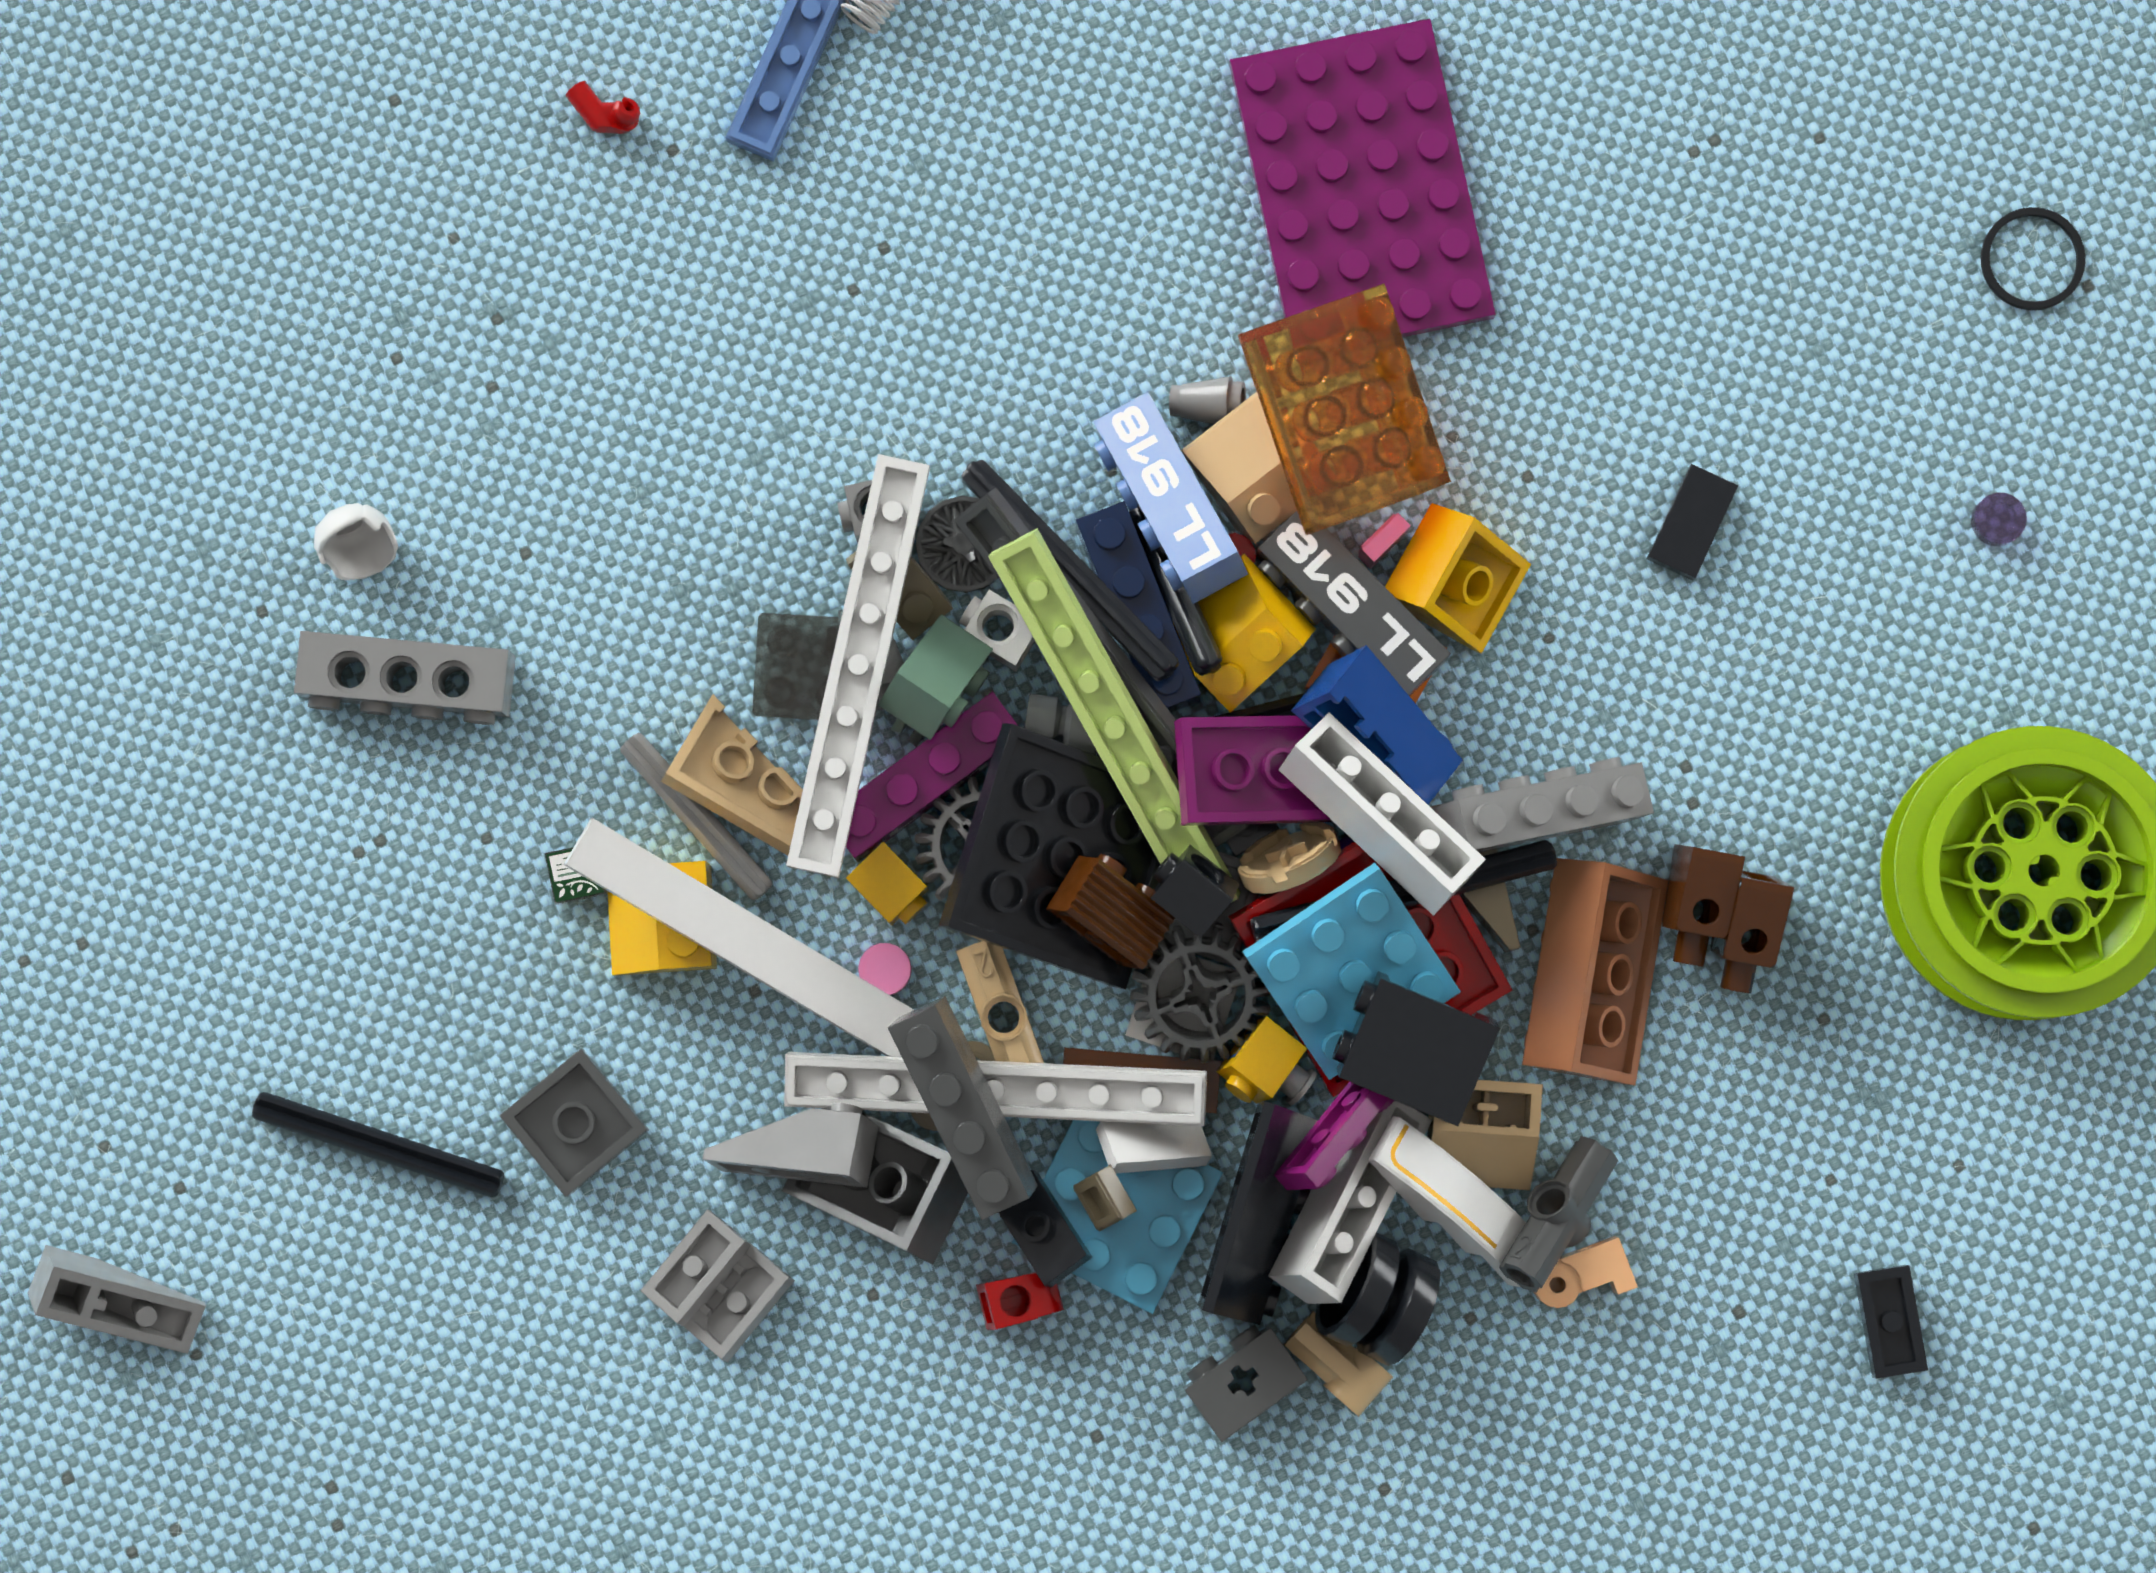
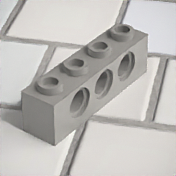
[294,631,516,725]

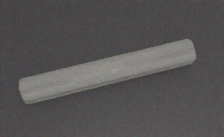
[620,733,773,900]

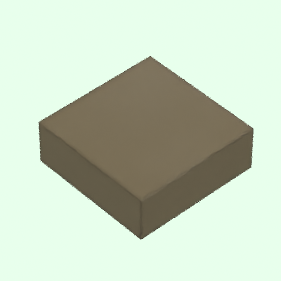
[1073,1164,1137,1232]

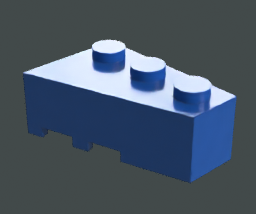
[1291,645,1463,805]

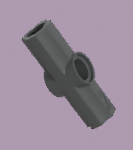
[1499,1136,1618,1292]

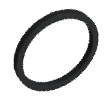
[1981,207,2085,310]

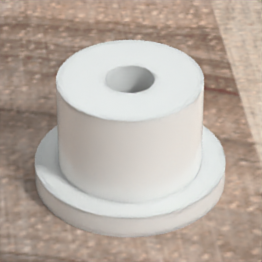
[1279,1064,1317,1106]

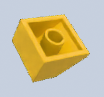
[1385,503,1531,654]
[1172,554,1316,713]
[607,861,717,976]

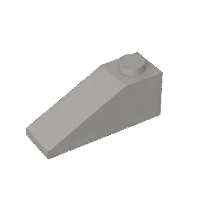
[703,1103,879,1188]
[28,1245,206,1354]

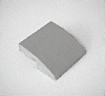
[640,1209,795,1362]

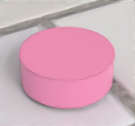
[858,943,912,995]

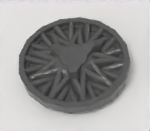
[916,496,998,593]

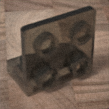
[752,610,843,720]

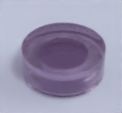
[1971,492,2027,546]

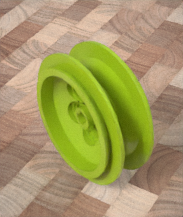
[1880,726,2156,1020]

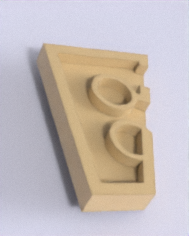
[661,694,803,856]

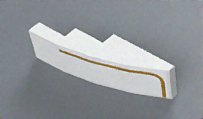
[1368,1116,1526,1287]

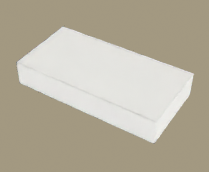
[1096,1121,1212,1173]

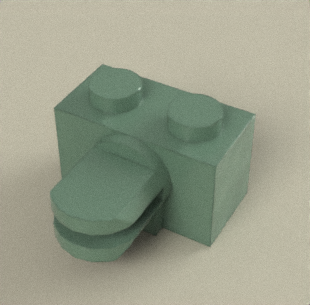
[878,614,993,747]

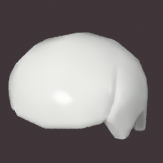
[314,503,398,580]

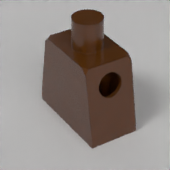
[1662,844,1745,967]

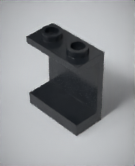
[1332,971,1500,1126]

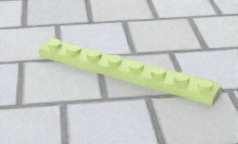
[988,528,1241,902]

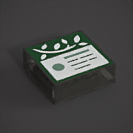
[545,847,608,905]

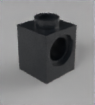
[1151,845,1239,938]

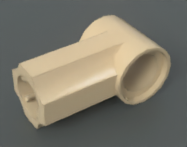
[1284,1311,1393,1417]

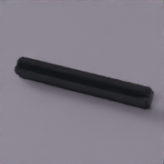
[1129,507,1223,676]

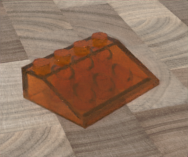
[1238,283,1451,535]

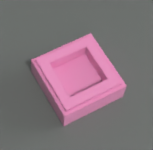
[1358,513,1411,569]

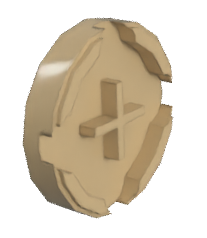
[1238,822,1341,894]

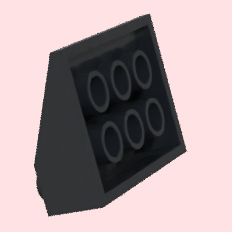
[1197,1101,1318,1325]

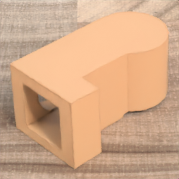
[1533,1236,1638,1308]

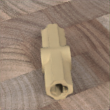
[956,941,1044,1063]

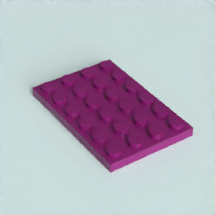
[1229,19,1496,360]

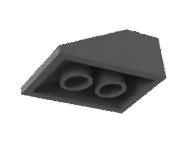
[782,1108,968,1265]

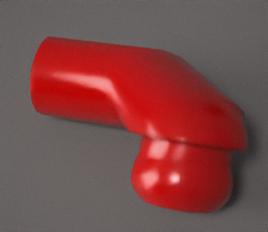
[565,81,641,134]

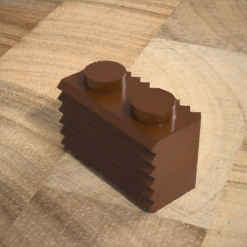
[1046,854,1175,969]

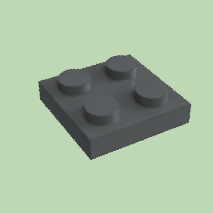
[500,1049,649,1197]

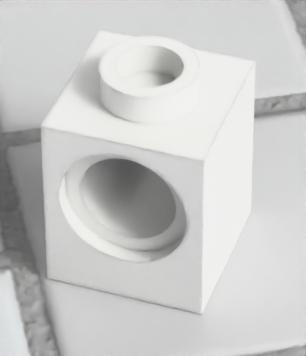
[959,589,1035,672]

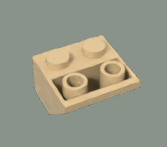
[1427,1080,1543,1190]

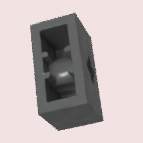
[1183,1324,1308,1442]

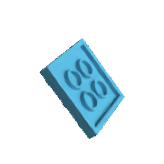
[1242,863,1461,1080]
[1012,1120,1223,1314]

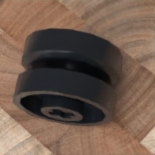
[1315,1232,1441,1366]

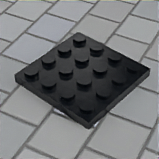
[939,723,1161,990]

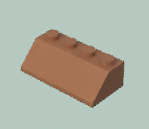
[1522,858,1669,1086]

